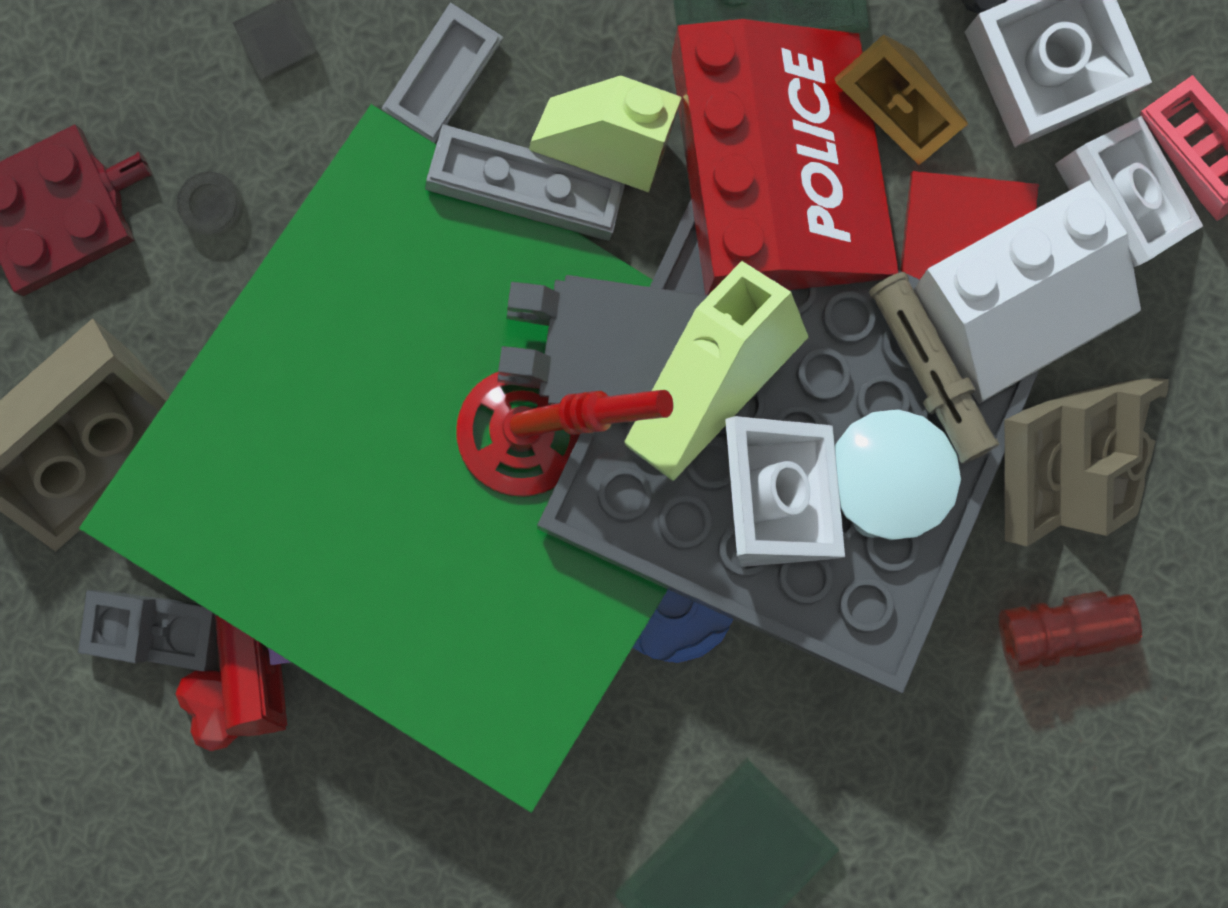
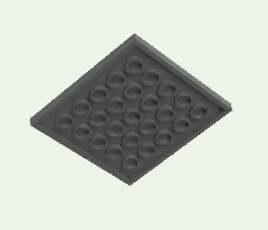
[537,200,1039,695]

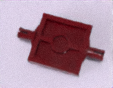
[0,124,153,296]

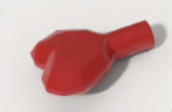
[175,670,285,751]

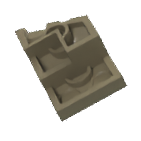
[1004,378,1169,547]

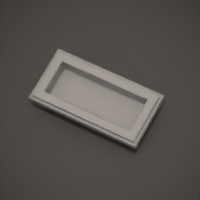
[381,3,504,143]

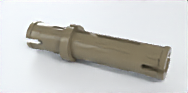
[869,272,1000,464]

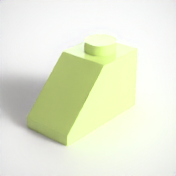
[529,75,682,192]

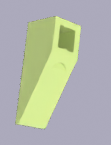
[624,261,809,481]

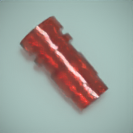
[999,591,1142,673]

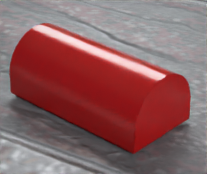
[215,615,288,736]

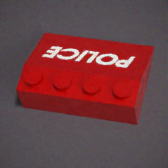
[671,19,899,295]

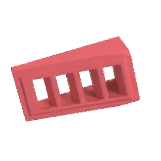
[1140,75,1228,221]

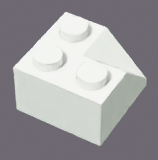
[965,0,1152,147]

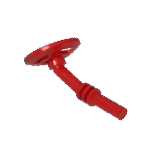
[456,372,674,497]

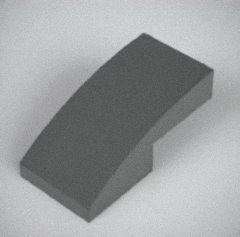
[78,590,218,671]

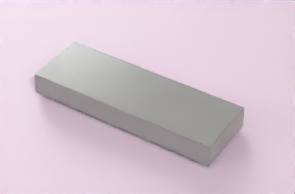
[425,124,625,241]

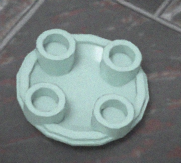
[834,409,961,540]

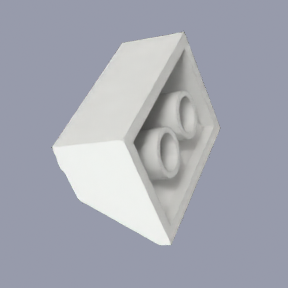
[914,180,1141,404]

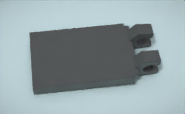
[497,275,750,434]

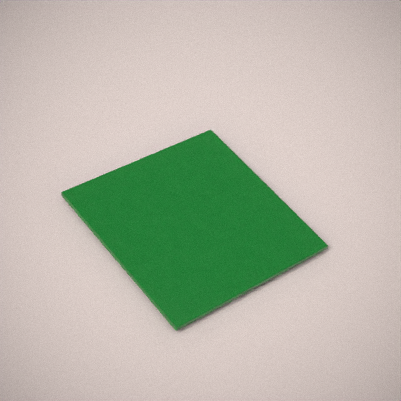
[79,104,668,813]

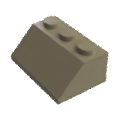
[0,318,170,552]

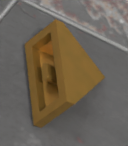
[835,35,968,165]

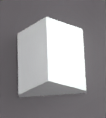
[1055,116,1203,267]
[725,416,845,567]

